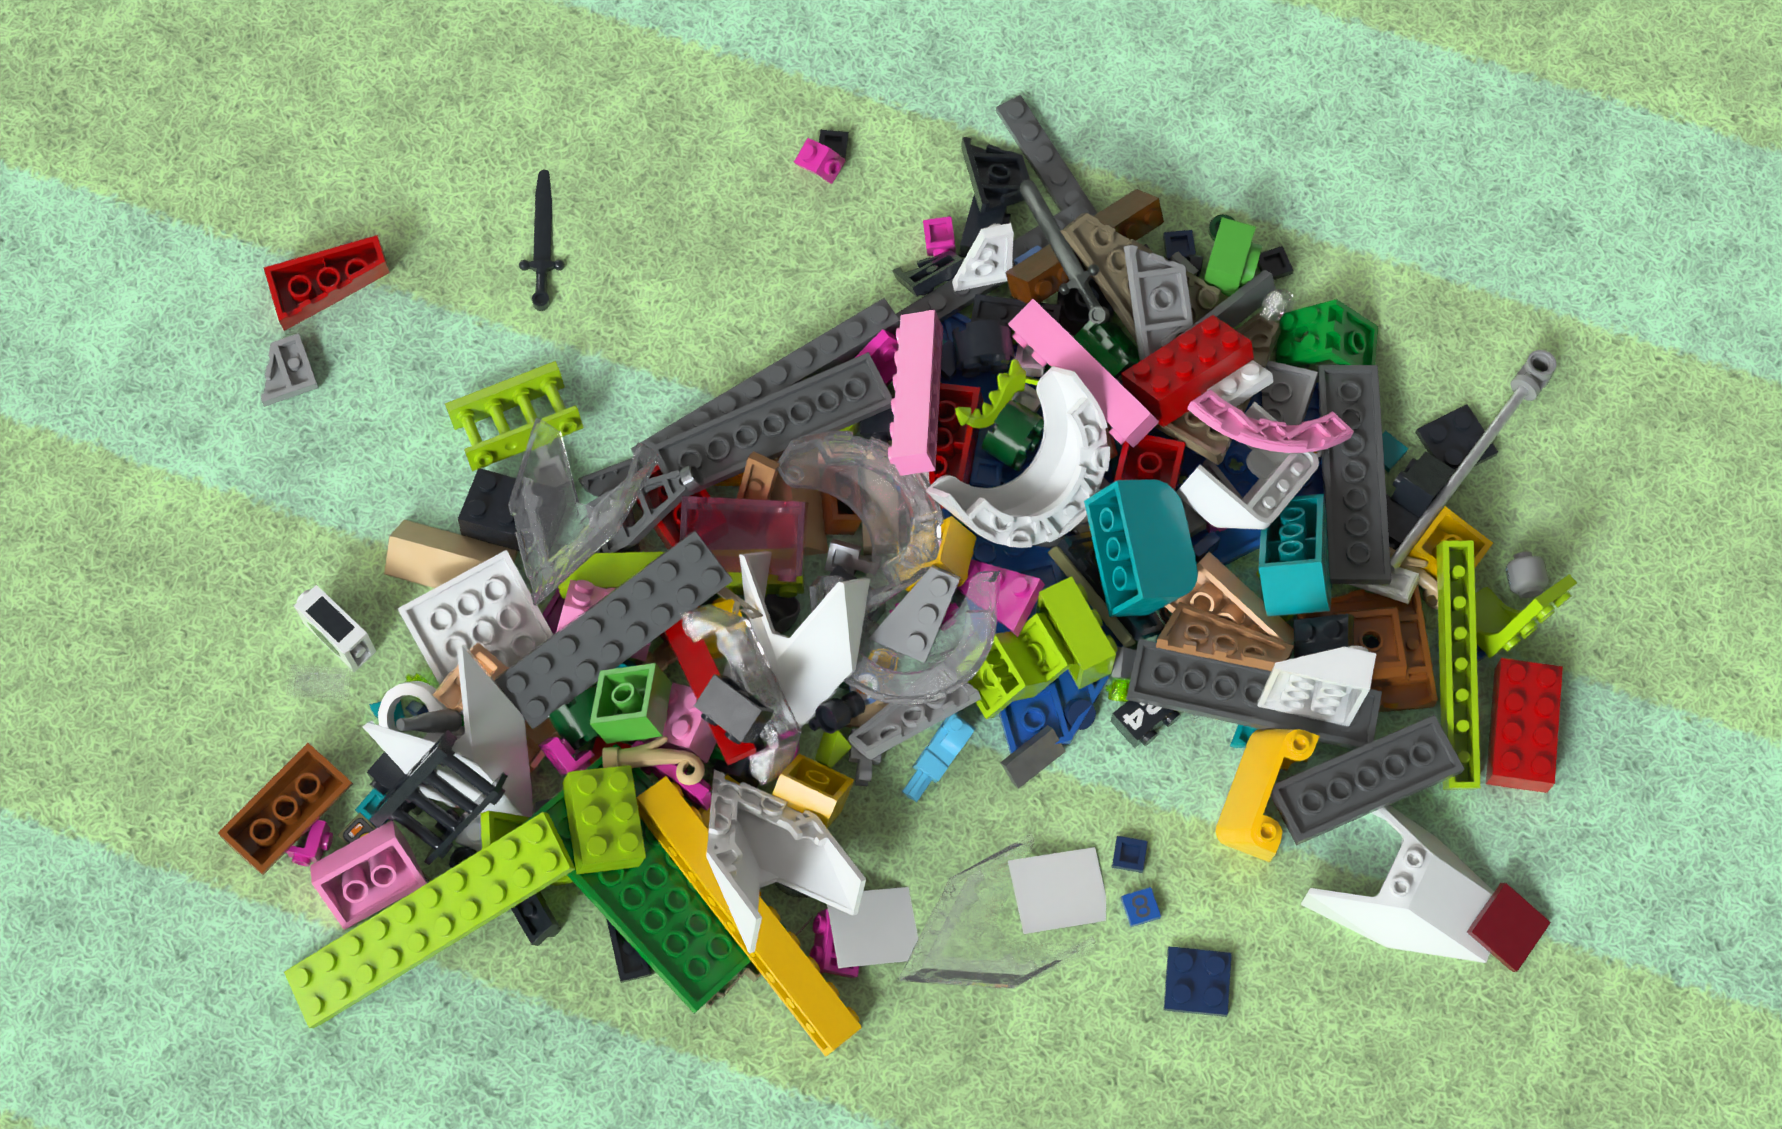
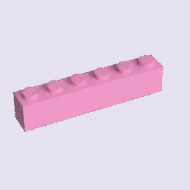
[1008,299,1159,448]
[888,310,943,476]

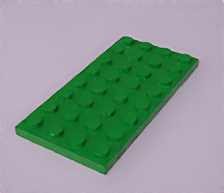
[523,744,786,1014]

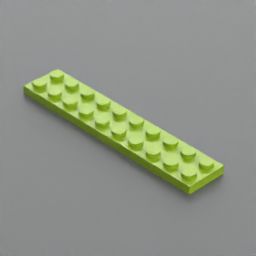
[284,812,575,1028]

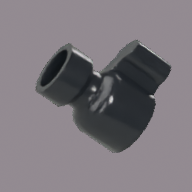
[808,691,865,734]

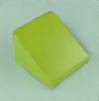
[815,731,852,768]

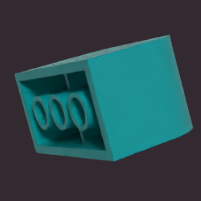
[1084,480,1198,617]
[1258,494,1332,616]

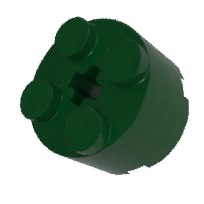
[982,399,1044,471]
[548,684,599,751]

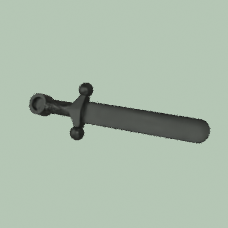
[1020,179,1109,324]

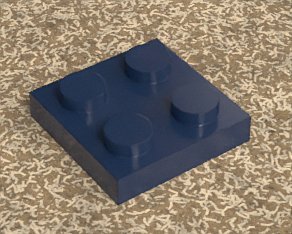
[1163,946,1232,1017]

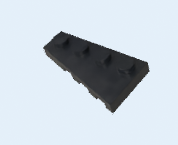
[1057,531,1164,641]

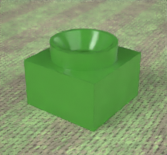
[1204,217,1263,297]
[590,663,672,743]

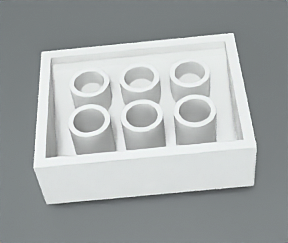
[1257,646,1376,726]

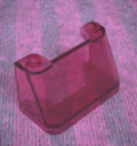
[680,496,809,582]

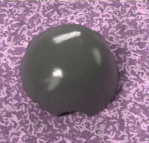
[764,594,801,633]

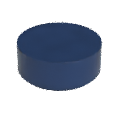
[1063,698,1096,730]

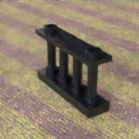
[369,730,508,865]

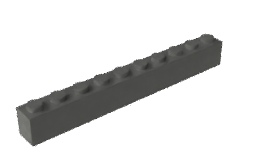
[631,298,900,472]

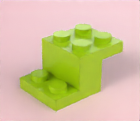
[956,612,1075,719]

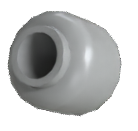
[1506,552,1549,598]

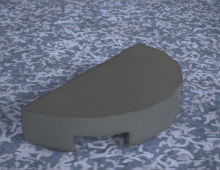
[578,457,636,497]

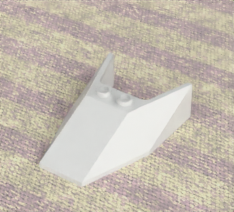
[1301,805,1494,963]

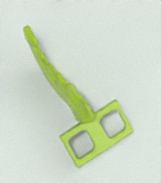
[955,359,1040,428]

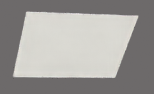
[1008,847,1106,934]
[827,887,922,968]

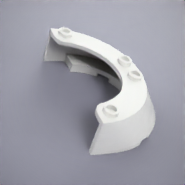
[925,366,1110,548]

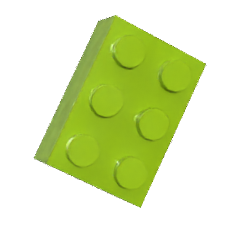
[1036,576,1118,689]
[562,765,646,874]

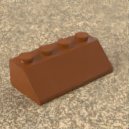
[218,743,353,875]

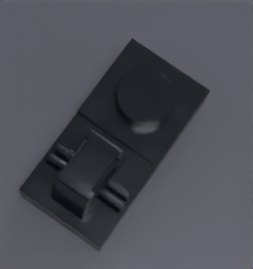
[511,891,562,946]

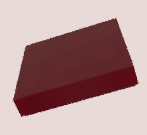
[1467,883,1551,972]

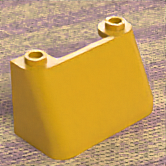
[1215,729,1319,862]

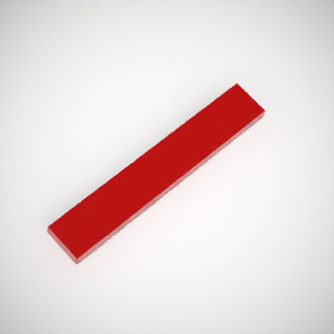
[665,613,757,765]

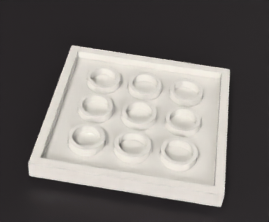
[398,550,553,714]

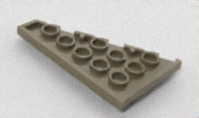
[1061,213,1228,349]
[1155,313,1281,465]

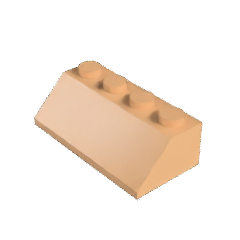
[1165,552,1294,644]

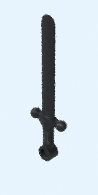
[519,169,565,311]

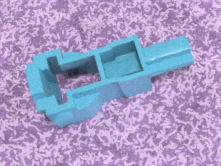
[902,712,976,802]

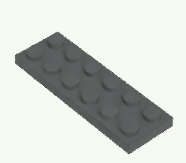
[1270,715,1464,846]

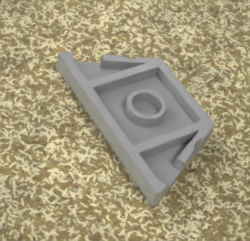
[1124,245,1193,360]

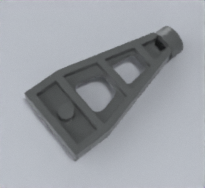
[585,464,704,553]

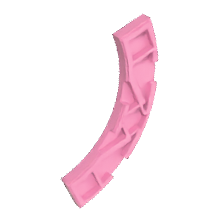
[1187,389,1354,453]

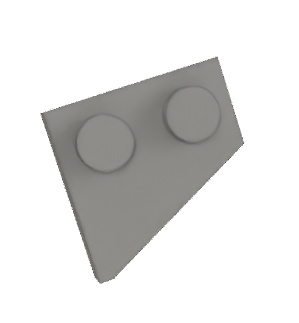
[261,333,319,407]

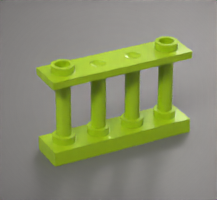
[445,361,584,472]

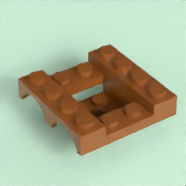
[1296,585,1438,713]

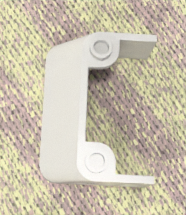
[1176,402,1319,529]

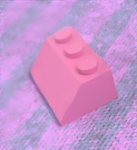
[310,821,427,930]

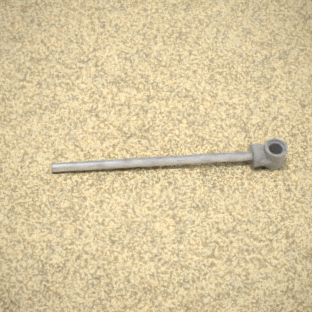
[1390,350,1556,572]

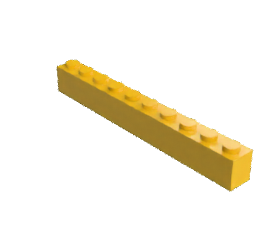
[636,776,862,1057]

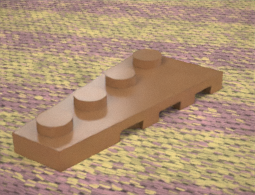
[1156,602,1294,671]

